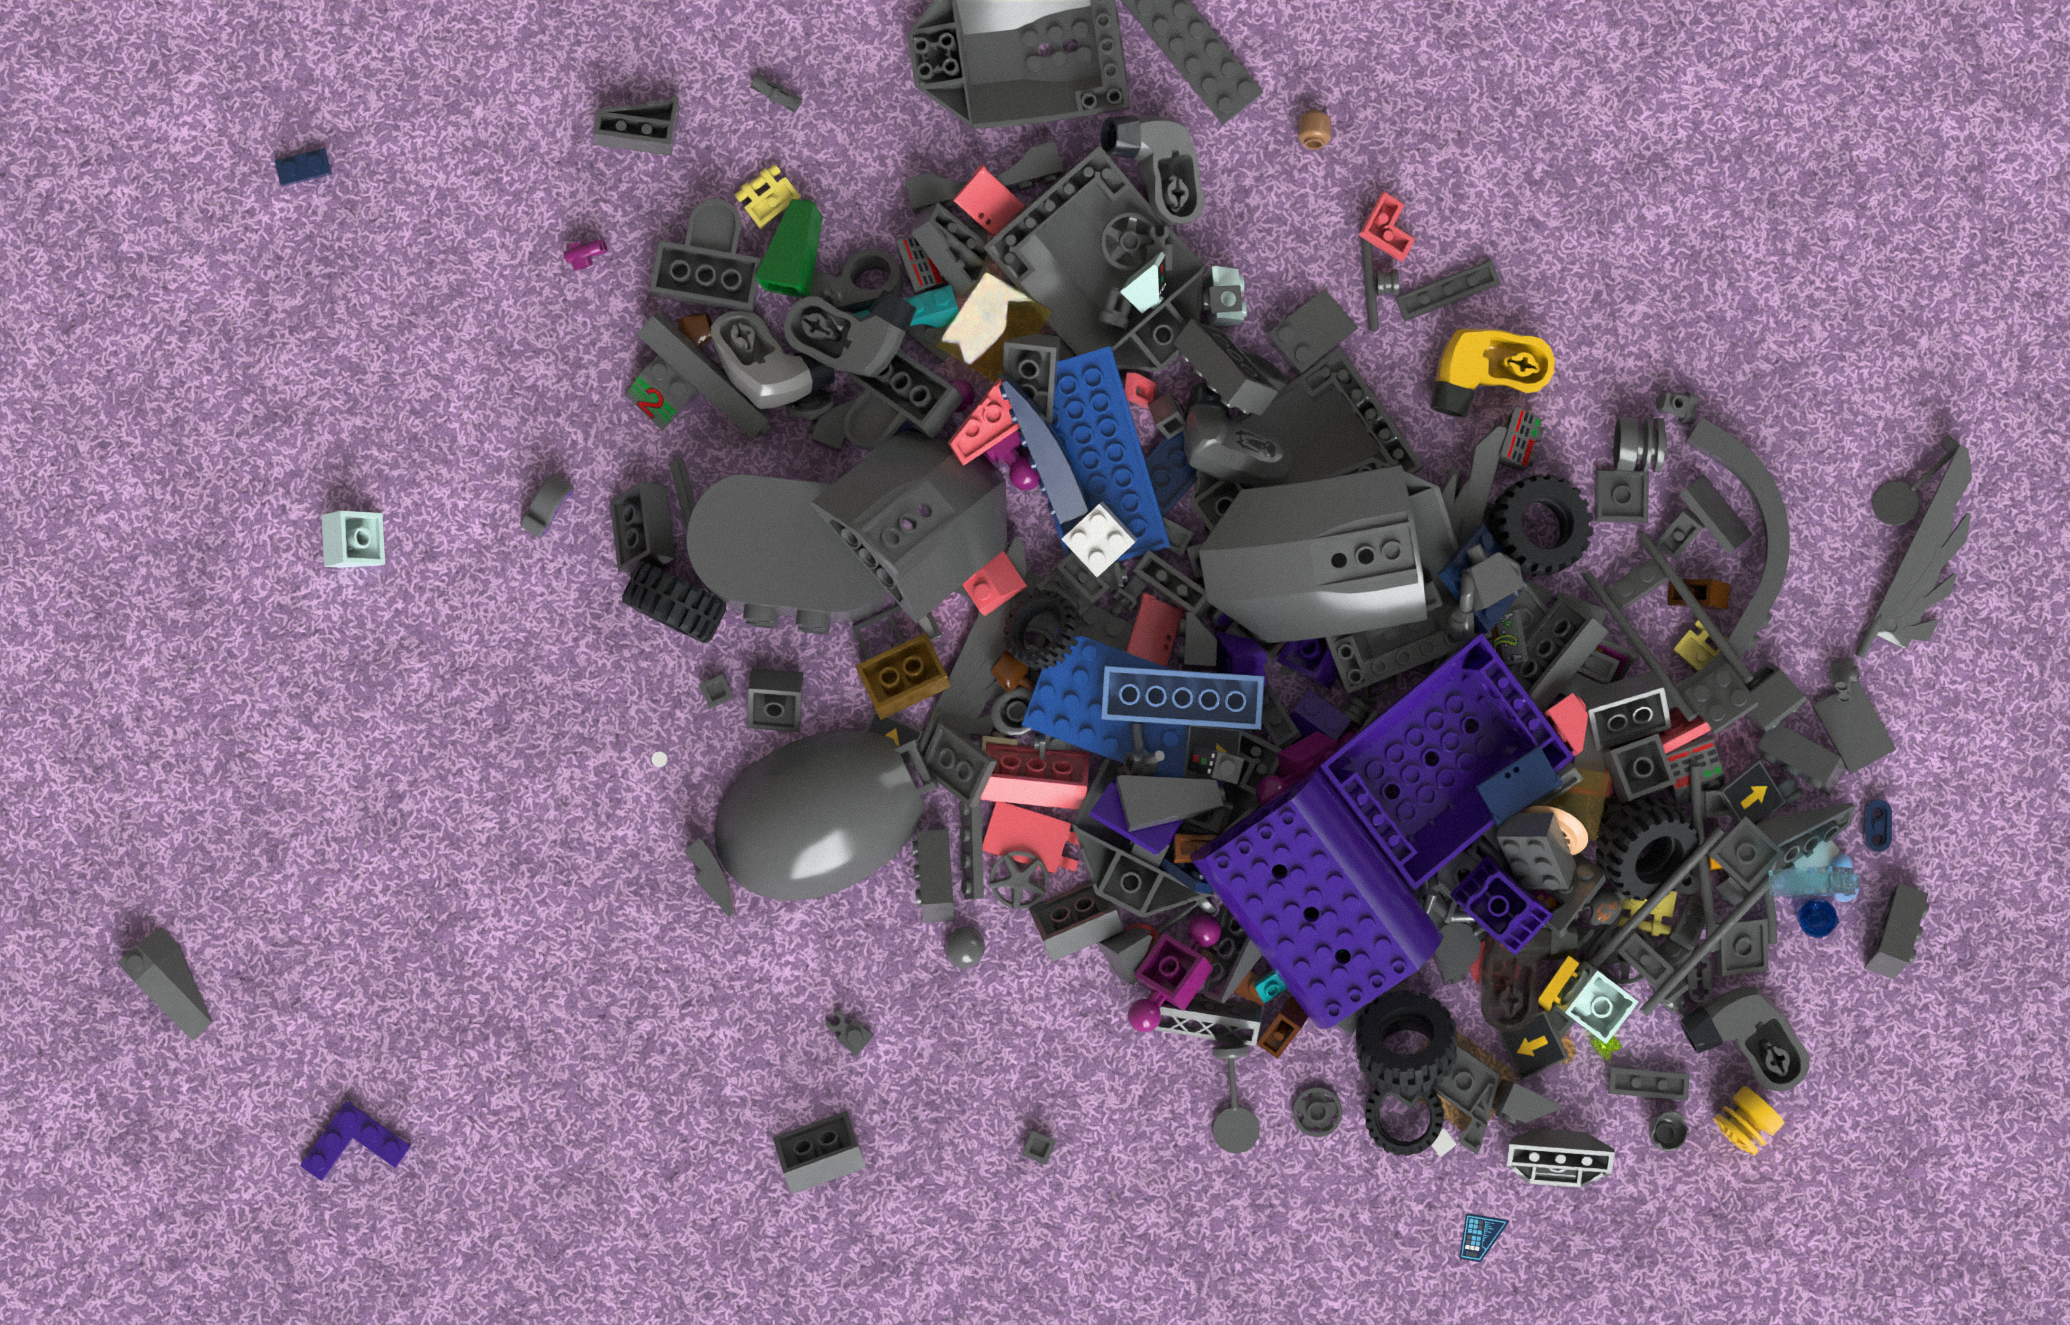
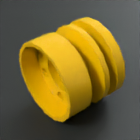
[1713,1086,1784,1156]

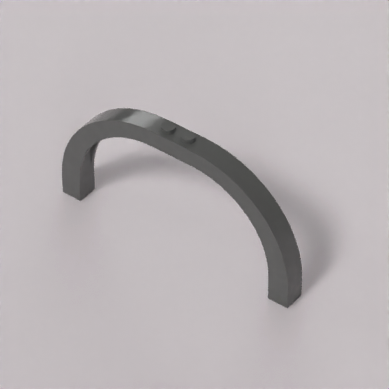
[1558,417,1790,712]

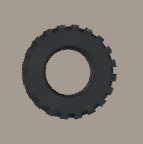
[1488,474,1594,577]
[622,562,727,643]
[1596,797,1700,901]
[1356,991,1457,1095]

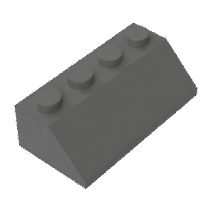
[1507,595,1609,713]

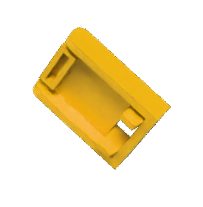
[1538,956,1580,1012]

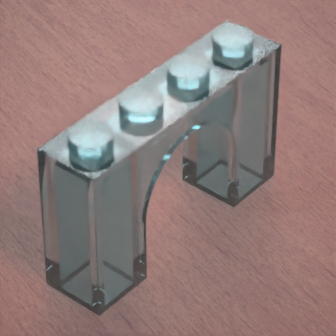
[1769,866,1859,899]

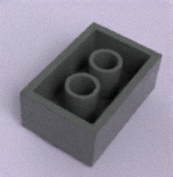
[1496,813,1576,890]

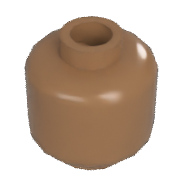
[1298,109,1331,150]

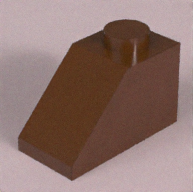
[1667,579,1730,610]
[1256,995,1308,1059]

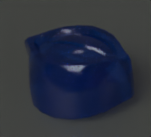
[1794,898,1839,938]

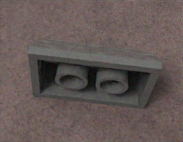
[610,481,675,573]
[1580,670,1672,751]
[1029,881,1124,962]
[773,1111,866,1194]

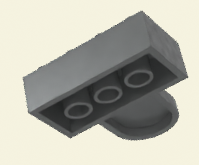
[650,198,762,313]
[1174,319,1288,416]
[843,350,964,450]

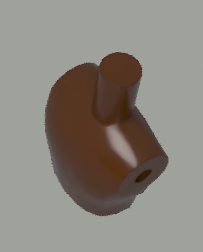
[678,312,713,347]
[989,650,1036,692]

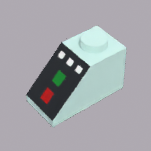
[1120,252,1167,313]

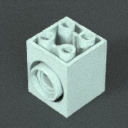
[1553,960,1638,1044]

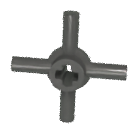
[1117,724,1164,776]

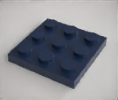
[1438,524,1527,634]

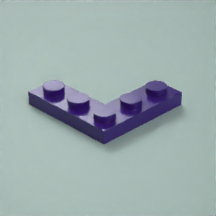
[300,1101,411,1181]

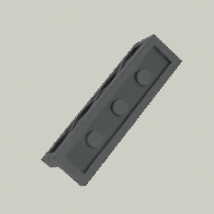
[1154,995,1262,1046]

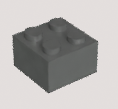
[1602,734,1676,803]

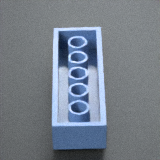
[1101,666,1265,730]

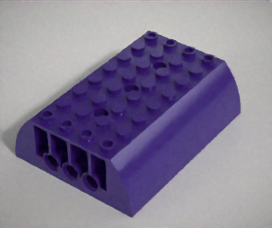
[1315,633,1574,890]
[1190,768,1444,1029]

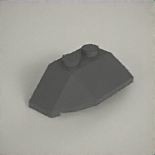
[1506,1128,1615,1188]

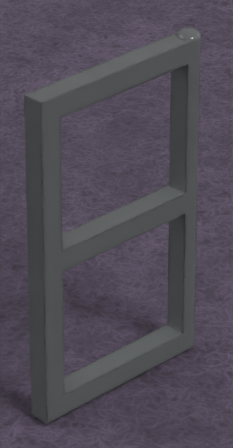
[852,605,943,660]

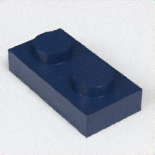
[274,148,332,187]
[1159,858,1213,894]

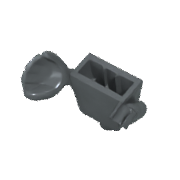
[1444,544,1527,641]

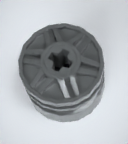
[1613,416,1667,472]

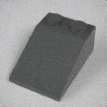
[1266,289,1358,377]

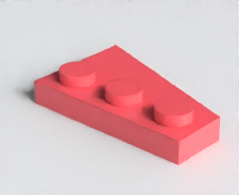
[948,378,1020,466]

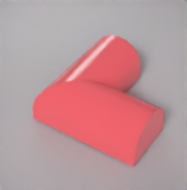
[1358,191,1415,262]

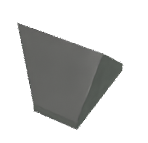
[1096,928,1152,985]

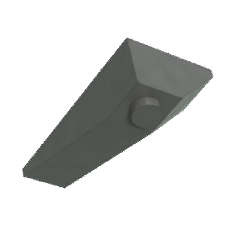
[1003,334,1060,432]
[1757,803,1855,879]
[1203,905,1262,1003]
[117,927,212,1040]

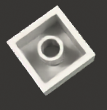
[1062,501,1137,577]

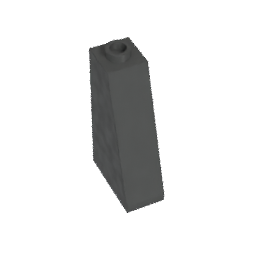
[1116,775,1226,832]

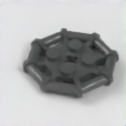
[1418,835,1507,924]

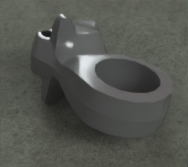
[799,249,903,313]

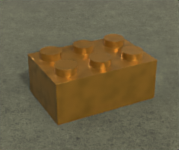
[855,632,951,720]

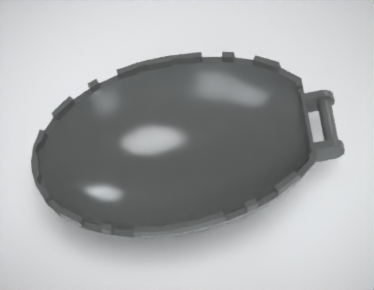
[715,729,939,901]

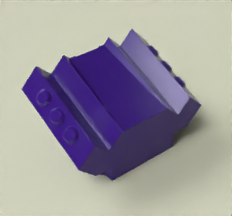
[1450,855,1553,955]

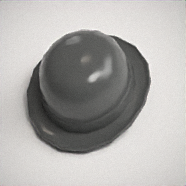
[991,687,1033,736]

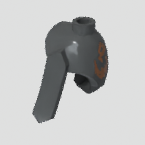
[1548,887,1627,962]

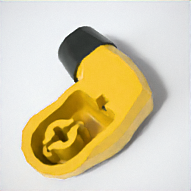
[1430,329,1555,418]

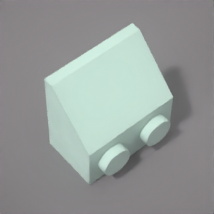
[1204,266,1247,327]
[321,511,385,568]

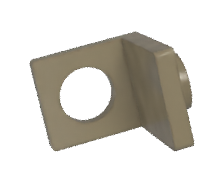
[981,732,1018,752]

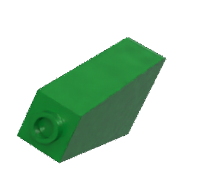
[754,199,823,299]

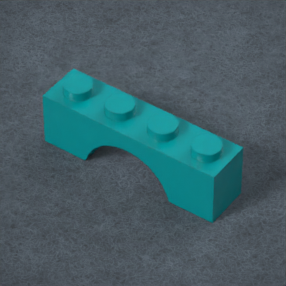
[852,285,961,329]

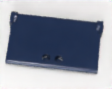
[1476,745,1563,827]

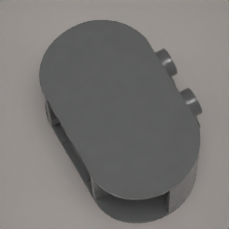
[687,474,890,634]

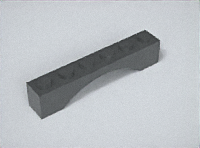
[905,141,1063,214]

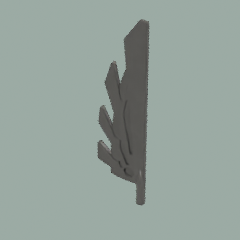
[1441,426,1507,547]
[1855,445,1972,659]
[917,538,1028,754]

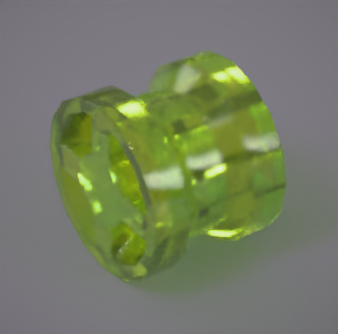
[1589,1036,1622,1061]

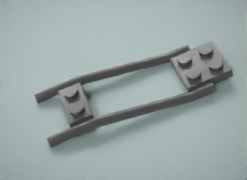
[1583,534,1758,735]
[1690,759,1778,976]
[1589,816,1785,1016]

